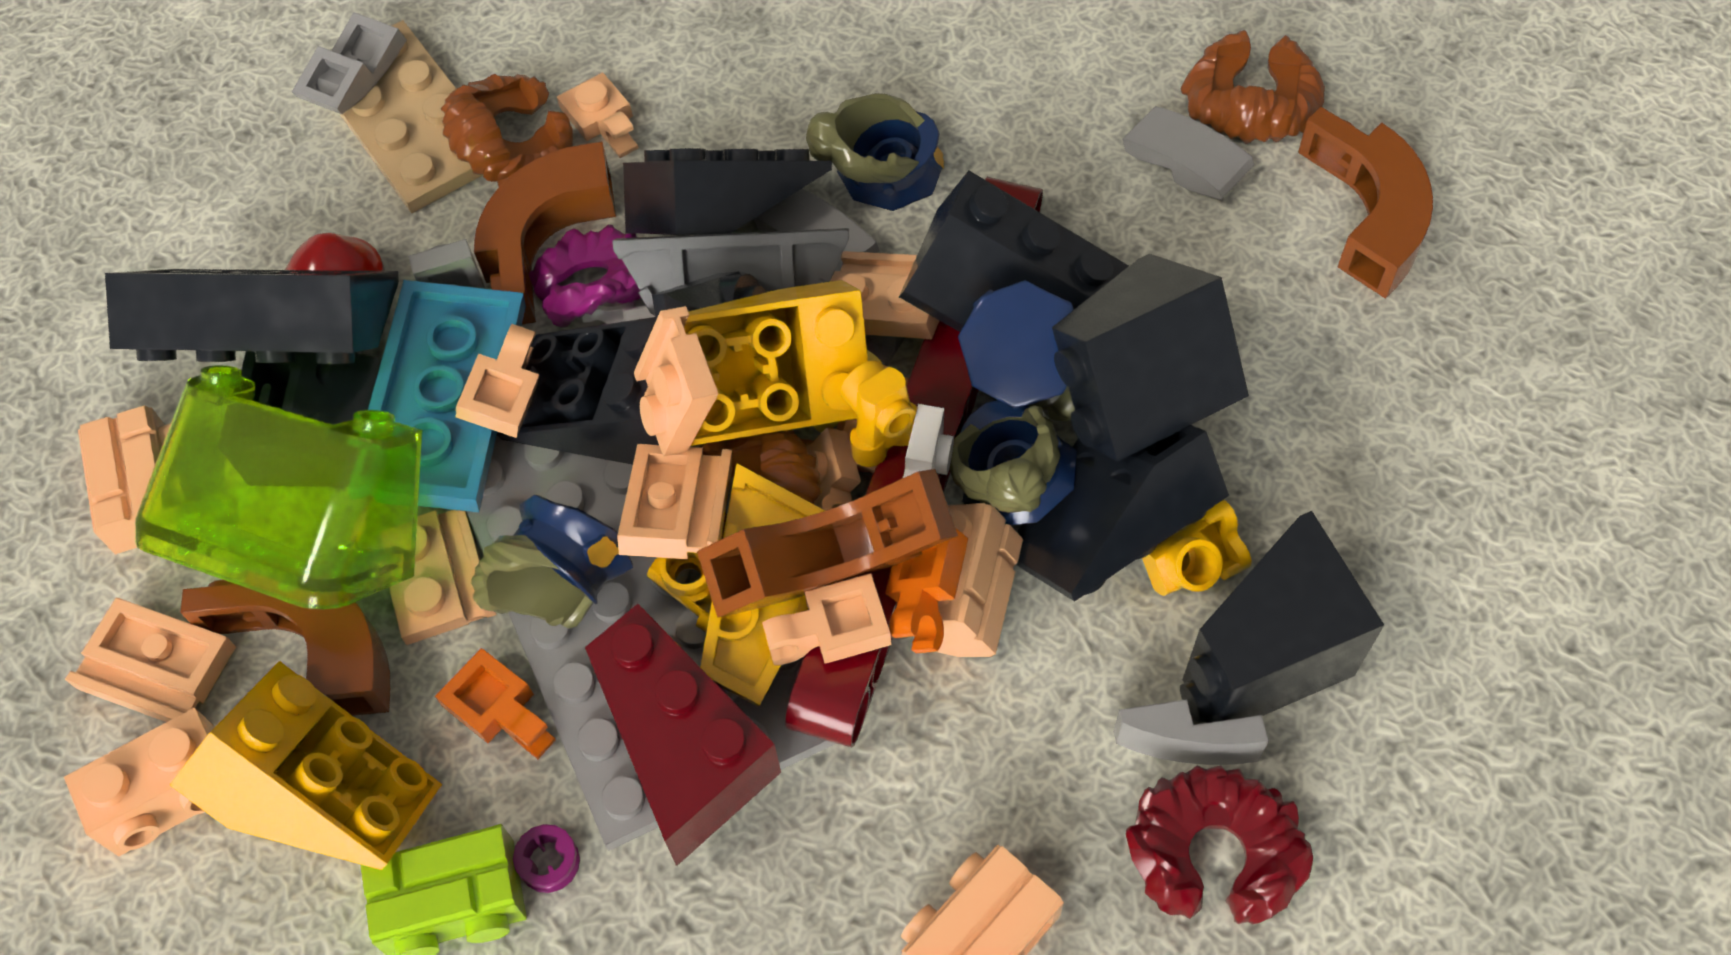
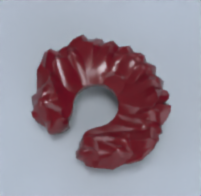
[1125,765,1313,924]

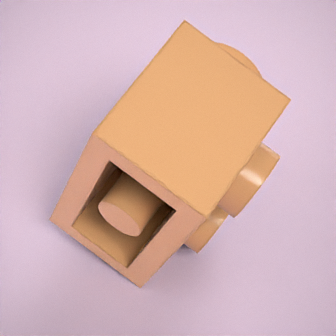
[64,707,215,856]

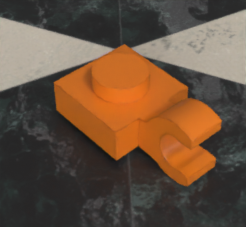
[885,528,968,653]
[435,648,556,760]

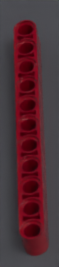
[785,176,1043,748]

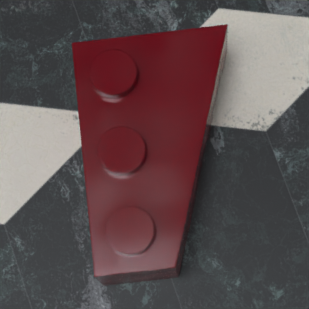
[585,604,781,866]

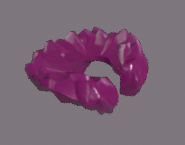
[529,224,641,328]

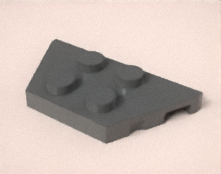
[613,228,849,316]

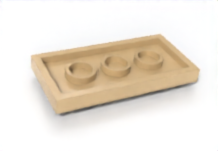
[340,20,483,214]

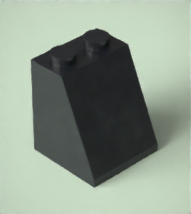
[1052,254,1249,462]
[1180,511,1384,723]

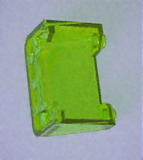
[135,365,422,610]

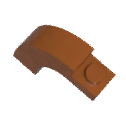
[1298,107,1433,299]
[474,141,616,325]
[697,469,958,618]
[180,558,390,716]

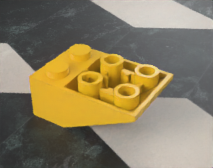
[684,280,868,446]
[170,661,442,870]

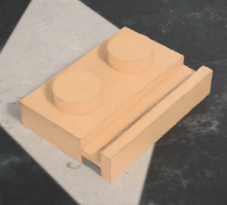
[830,251,939,339]
[634,306,718,457]
[617,444,732,559]
[375,510,497,645]
[65,597,236,722]

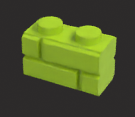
[361,824,527,955]

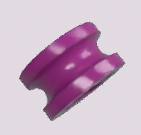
[513,824,580,893]

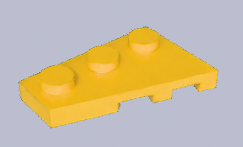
[700,463,825,707]

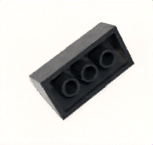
[899,170,1129,332]
[105,269,399,364]

